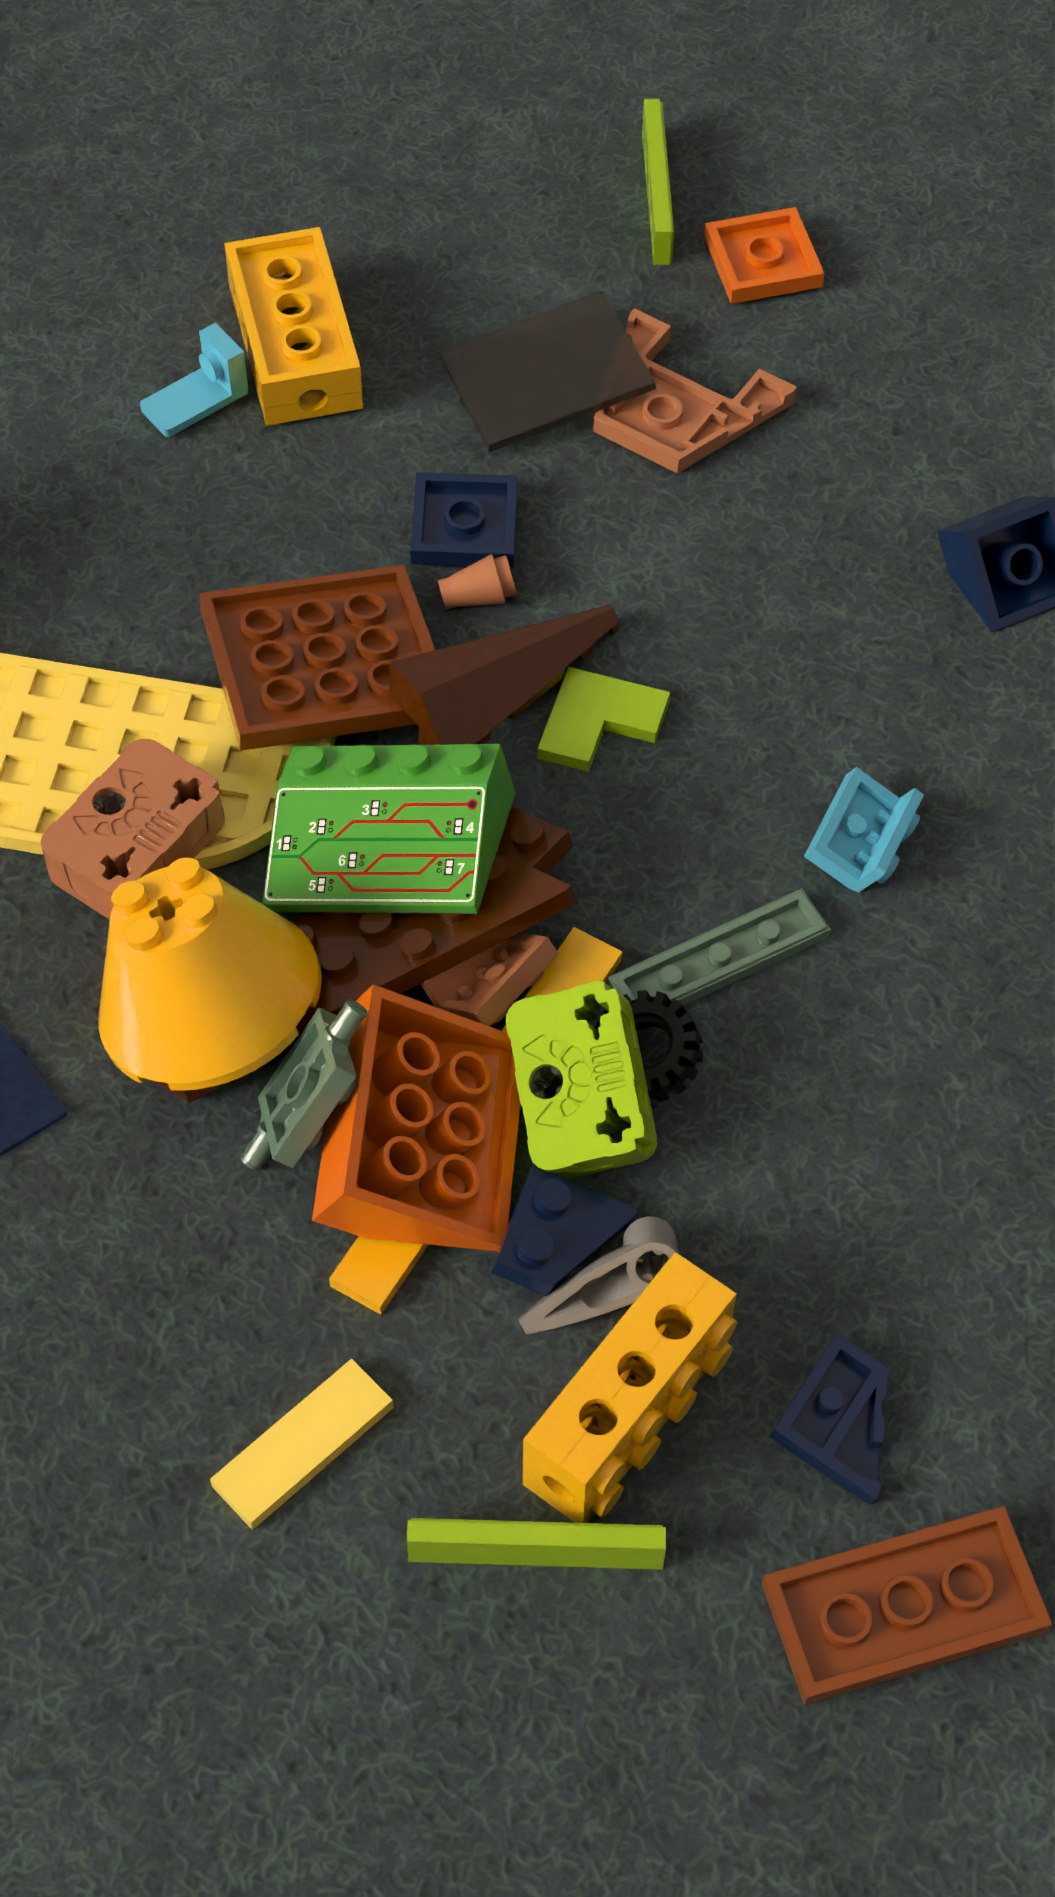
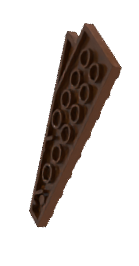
[155,806,576,1103]

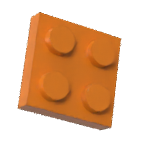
[704,207,825,304]

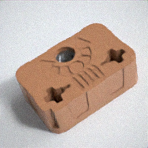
[41,739,225,920]

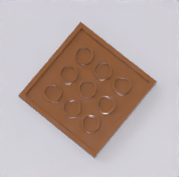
[199,565,435,751]

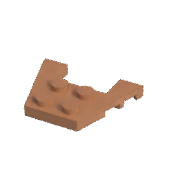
[593,308,797,474]

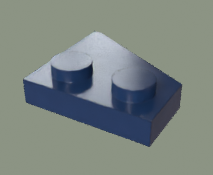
[491,1165,638,1296]
[769,1333,889,1505]

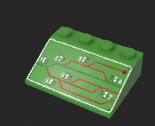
[262,744,516,914]

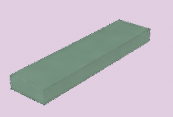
[607,888,831,1006]

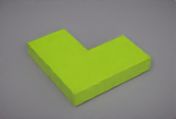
[537,667,670,772]

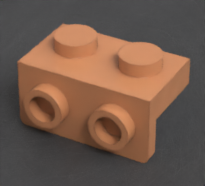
[420,933,558,1027]

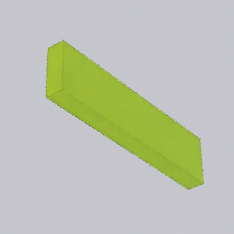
[642,99,674,265]
[407,1518,666,1569]

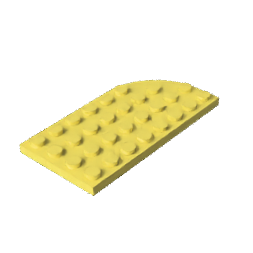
[0,653,337,870]

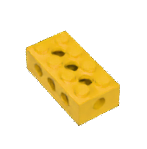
[224,227,363,426]
[523,1252,738,1523]

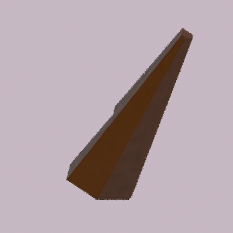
[389,605,619,745]

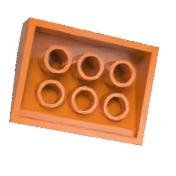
[312,984,520,1252]

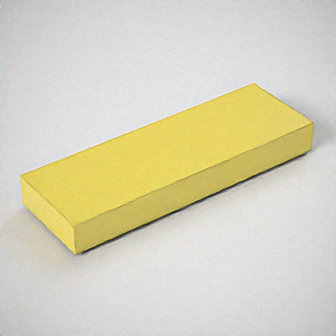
[210,1358,394,1530]

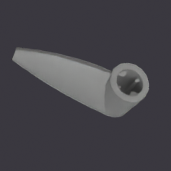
[518,1216,679,1334]

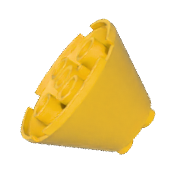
[98,858,322,1091]

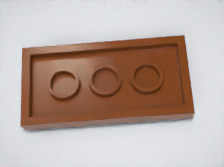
[761,1506,1052,1706]

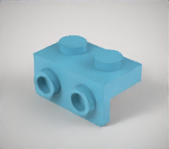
[804,767,924,892]

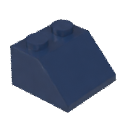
[937,496,1055,632]

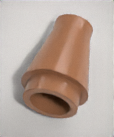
[437,554,517,610]

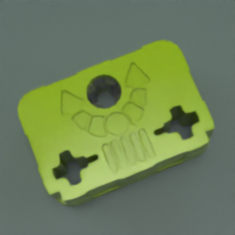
[506,981,657,1179]

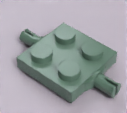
[240,999,368,1171]

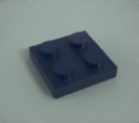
[410,472,518,568]

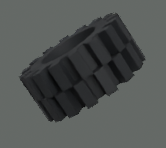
[595,990,704,1102]

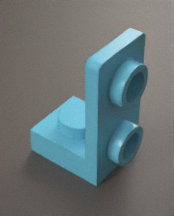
[140,322,249,437]

